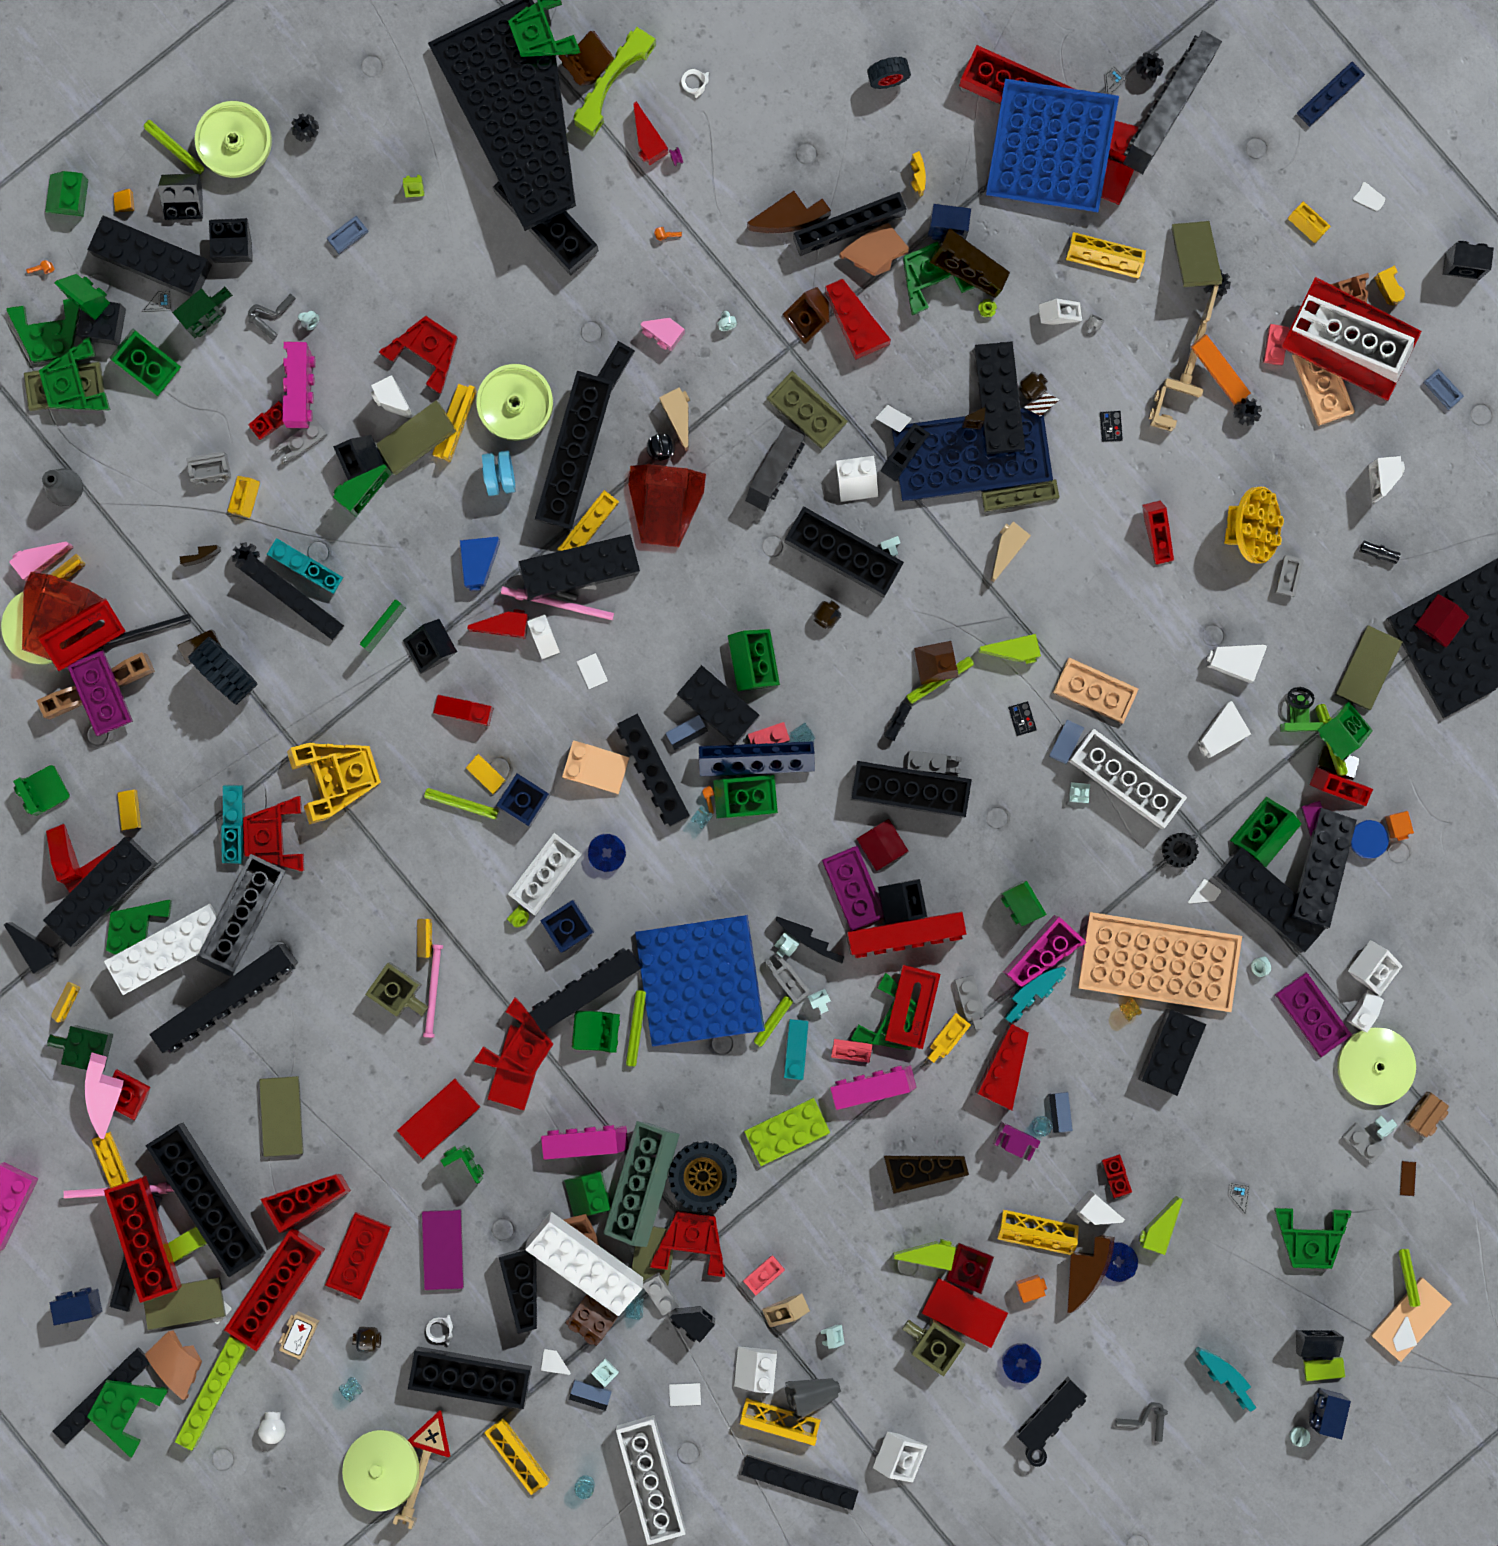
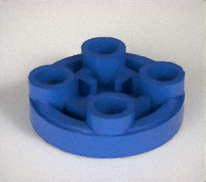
[1350,820,1389,859]

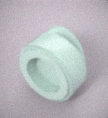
[298,311,319,330]
[717,311,737,331]
[1251,957,1271,977]
[1290,1426,1310,1447]

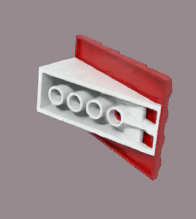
[1282,277,1422,401]

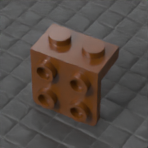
[558,31,614,86]
[565,1294,618,1346]

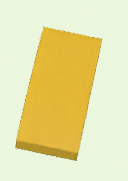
[910,151,926,196]

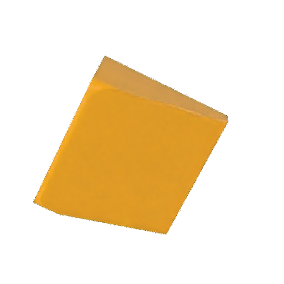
[114,189,134,212]

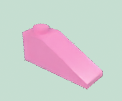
[9,541,73,582]

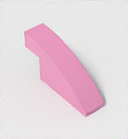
[85,1053,124,1139]

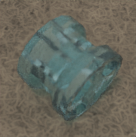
[691,806,714,829]
[1031,1116,1052,1136]
[339,1377,363,1402]

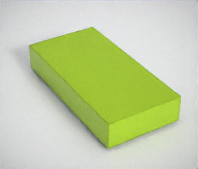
[1303,1357,1345,1381]

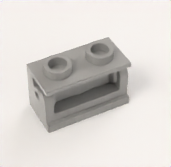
[186,452,231,486]

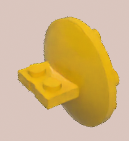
[1224,487,1284,564]

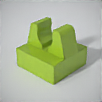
[403,175,425,198]

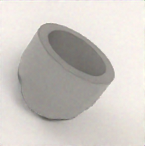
[1087,314,1104,330]

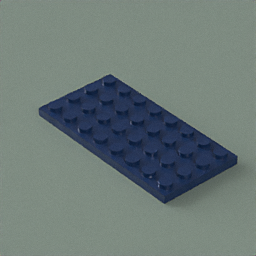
[891,408,1053,502]

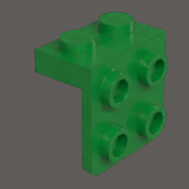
[13,765,70,816]
[572,1011,620,1053]
[440,1145,484,1184]

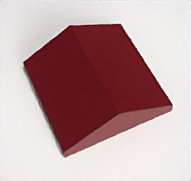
[1415,594,1469,647]
[856,819,909,871]
[946,1243,994,1294]

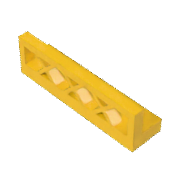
[1066,232,1146,279]
[432,384,477,462]
[997,1209,1079,1255]
[740,1398,821,1446]
[484,1417,550,1495]

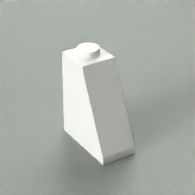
[1206,645,1267,683]
[1198,701,1251,758]

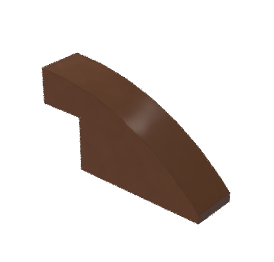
[747,191,831,233]
[1067,1235,1115,1313]

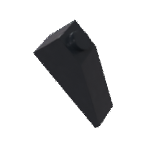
[880,423,930,482]
[4,922,58,974]

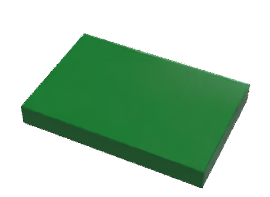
[360,600,406,653]

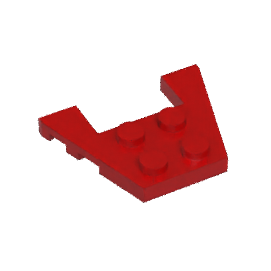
[379,316,458,395]
[243,796,305,871]
[474,997,554,1077]
[650,1211,725,1277]

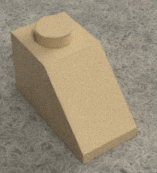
[762,1293,810,1327]

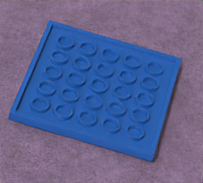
[986,79,1119,212]
[635,915,765,1046]

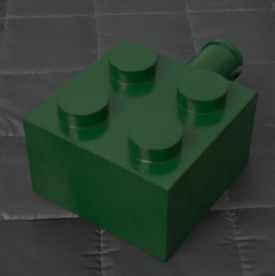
[172,286,233,338]
[47,1025,114,1072]

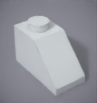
[1039,299,1082,325]
[527,615,560,659]
[1346,989,1384,1032]

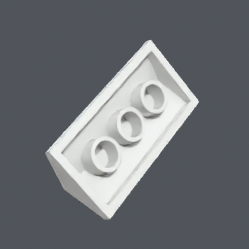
[508,833,582,916]

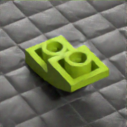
[168,1227,207,1263]

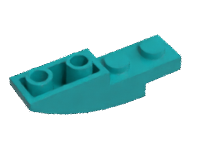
[266,538,344,594]
[221,785,245,864]
[1004,966,1066,1023]
[1195,1347,1257,1412]

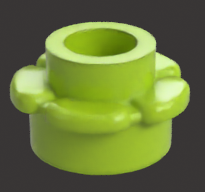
[978,299,997,317]

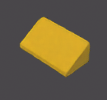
[1288,201,1331,243]
[227,476,260,518]
[47,554,85,588]
[466,754,506,794]
[117,790,141,831]
[417,919,432,958]
[51,982,81,1023]

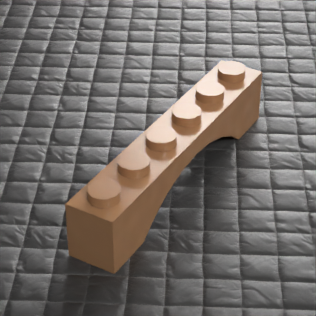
[36,652,155,720]

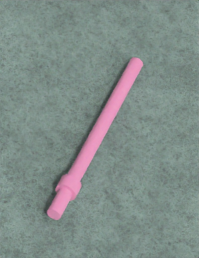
[501,586,614,621]
[64,1182,174,1198]

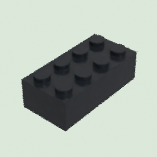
[677,665,760,745]
[1138,1009,1207,1096]

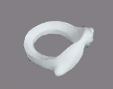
[681,69,709,98]
[426,1315,453,1345]

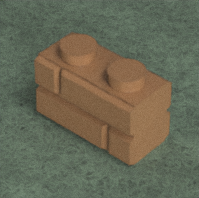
[1404,1091,1450,1138]

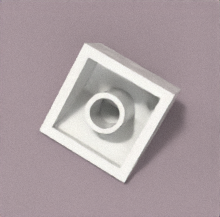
[371,375,414,419]
[835,456,878,502]
[1368,456,1405,503]
[1348,940,1402,997]
[1075,1190,1125,1225]
[734,1346,777,1394]
[873,1431,927,1482]

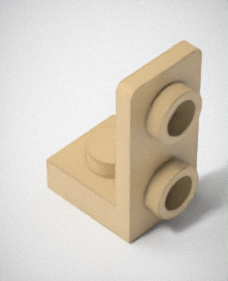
[1149,386,1177,432]

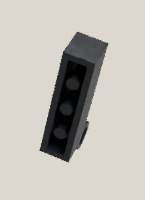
[1015,1376,1087,1467]

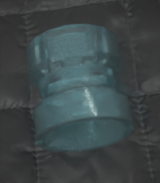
[575,1475,595,1499]

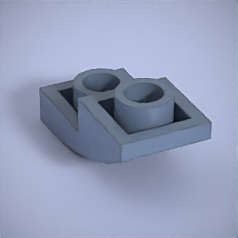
[1049,720,1084,764]

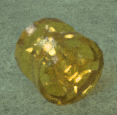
[1119,997,1142,1022]

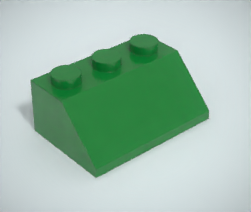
[728,629,780,692]
[1230,797,1302,867]

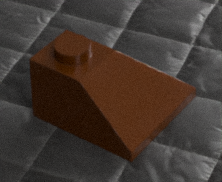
[783,287,829,344]
[914,641,959,685]

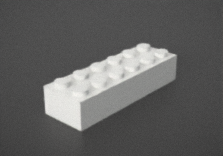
[1068,729,1187,829]
[104,904,218,995]
[525,1212,643,1316]
[616,1415,686,1545]

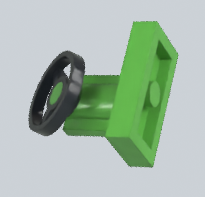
[1280,687,1323,732]

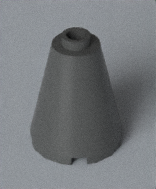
[42,468,83,506]
[785,1378,841,1421]

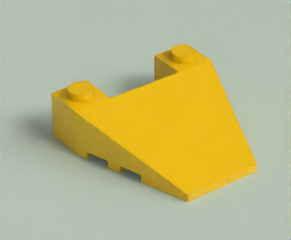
[287,743,381,825]

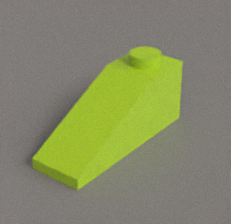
[978,634,1041,664]
[1139,1196,1183,1255]
[893,1239,956,1271]

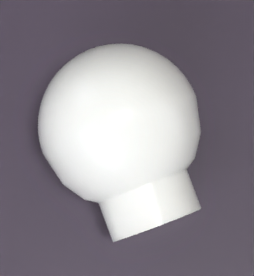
[258,1412,286,1444]

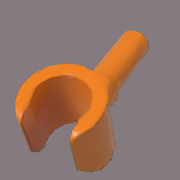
[654,227,682,241]
[26,260,55,274]
[702,786,714,814]

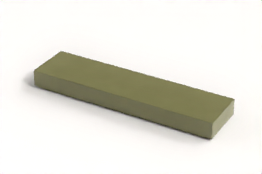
[981,479,1060,512]

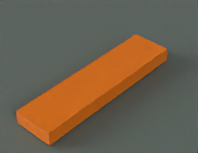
[1191,334,1251,405]

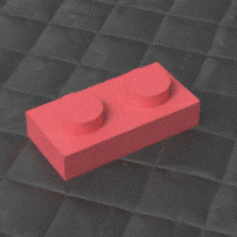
[1263,324,1289,366]
[748,722,790,744]
[831,1039,872,1063]
[743,1254,785,1296]

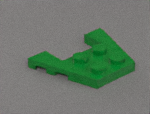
[508,0,580,57]
[903,242,976,316]
[6,299,80,363]
[39,338,111,411]
[106,900,172,975]
[850,973,917,1051]
[1274,1207,1351,1269]
[87,1380,168,1458]

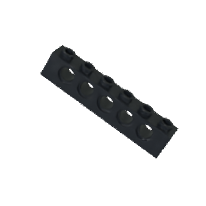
[793,192,907,256]
[616,713,690,827]

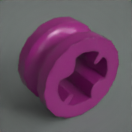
[669,147,684,166]

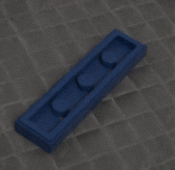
[1296,61,1365,127]

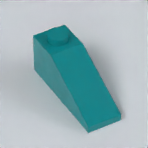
[784,1019,809,1080]

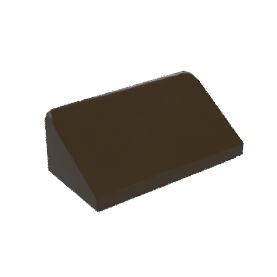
[962,407,985,429]
[177,629,222,664]
[1317,746,1359,780]

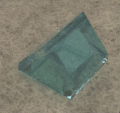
[789,723,816,742]
[626,1297,644,1320]

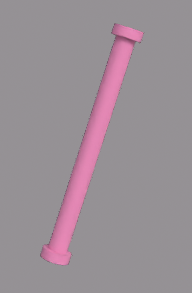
[423,944,443,1038]

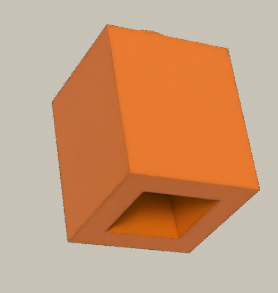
[1385,811,1414,841]
[1016,1274,1047,1303]

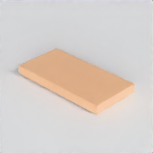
[1292,354,1355,426]
[1053,658,1139,724]
[1370,1277,1452,1362]

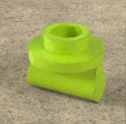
[507,905,529,928]

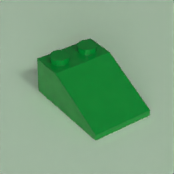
[109,328,181,396]
[333,465,392,517]
[1318,701,1373,760]
[713,775,778,819]
[1000,881,1047,926]

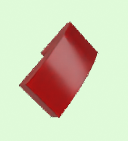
[248,401,284,440]
[1102,1154,1132,1199]

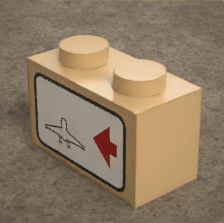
[279,1311,320,1360]

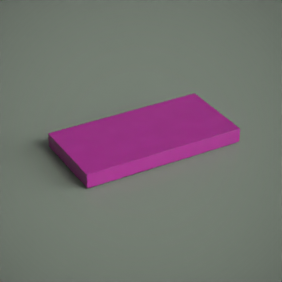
[67,651,133,737]
[822,846,883,931]
[1275,972,1352,1057]
[422,1209,464,1290]

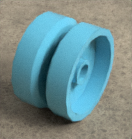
[482,450,516,496]

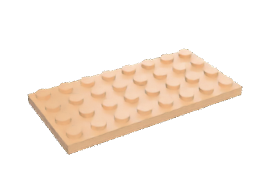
[1078,912,1242,1012]

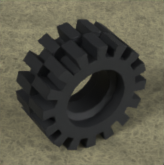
[1162,833,1199,868]

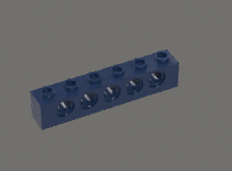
[699,741,815,776]

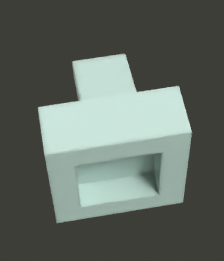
[879,536,900,556]
[1069,782,1090,803]
[774,931,801,957]
[807,989,831,1014]
[1375,1116,1398,1140]
[821,1325,844,1349]
[591,1358,619,1387]

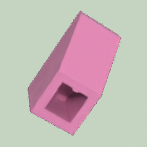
[640,318,685,351]

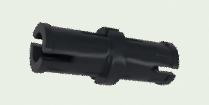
[1360,540,1401,564]
[884,702,912,741]

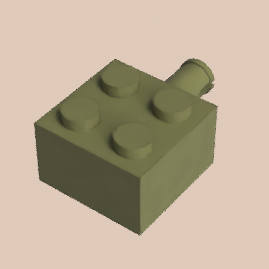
[365,962,429,1017]
[902,1319,966,1377]

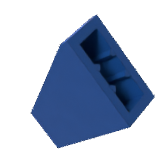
[460,536,500,591]

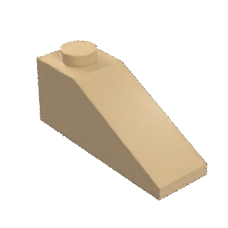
[659,387,690,451]
[991,522,1031,583]

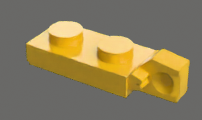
[927,1013,971,1063]

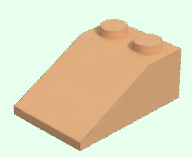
[562,740,629,794]

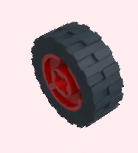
[867,57,911,89]

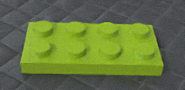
[744,1097,830,1166]

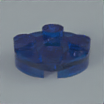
[588,834,626,872]
[1105,1242,1138,1282]
[1002,1343,1041,1384]

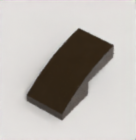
[179,545,221,567]

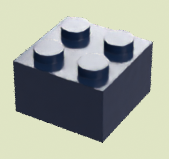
[928,204,971,241]
[496,773,551,827]
[540,900,594,953]
[49,1287,103,1326]
[1309,1388,1351,1440]

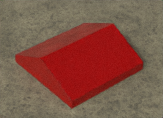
[112,1069,151,1120]

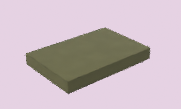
[632,1226,674,1285]

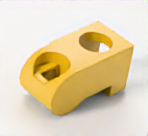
[1374,265,1405,306]

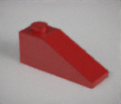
[633,101,668,165]
[1142,500,1174,565]
[467,609,529,639]
[433,695,494,726]
[1309,767,1373,806]
[46,824,83,884]

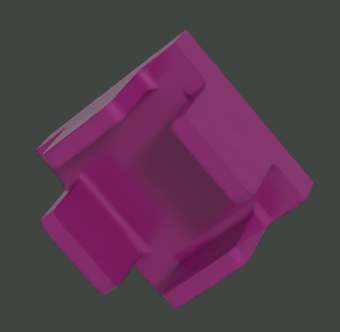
[993,1121,1041,1162]

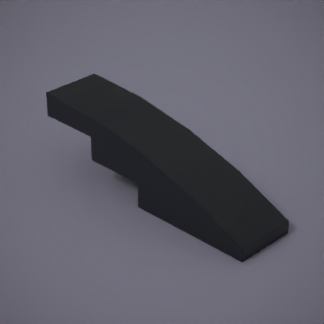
[776,917,845,964]

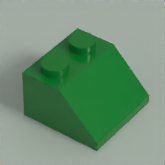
[45,171,88,217]
[54,274,110,320]
[564,1170,611,1217]

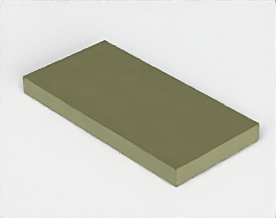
[1171,221,1222,287]
[24,362,105,411]
[766,370,848,450]
[376,400,456,475]
[1335,625,1403,711]
[259,1076,304,1157]
[143,1277,226,1330]

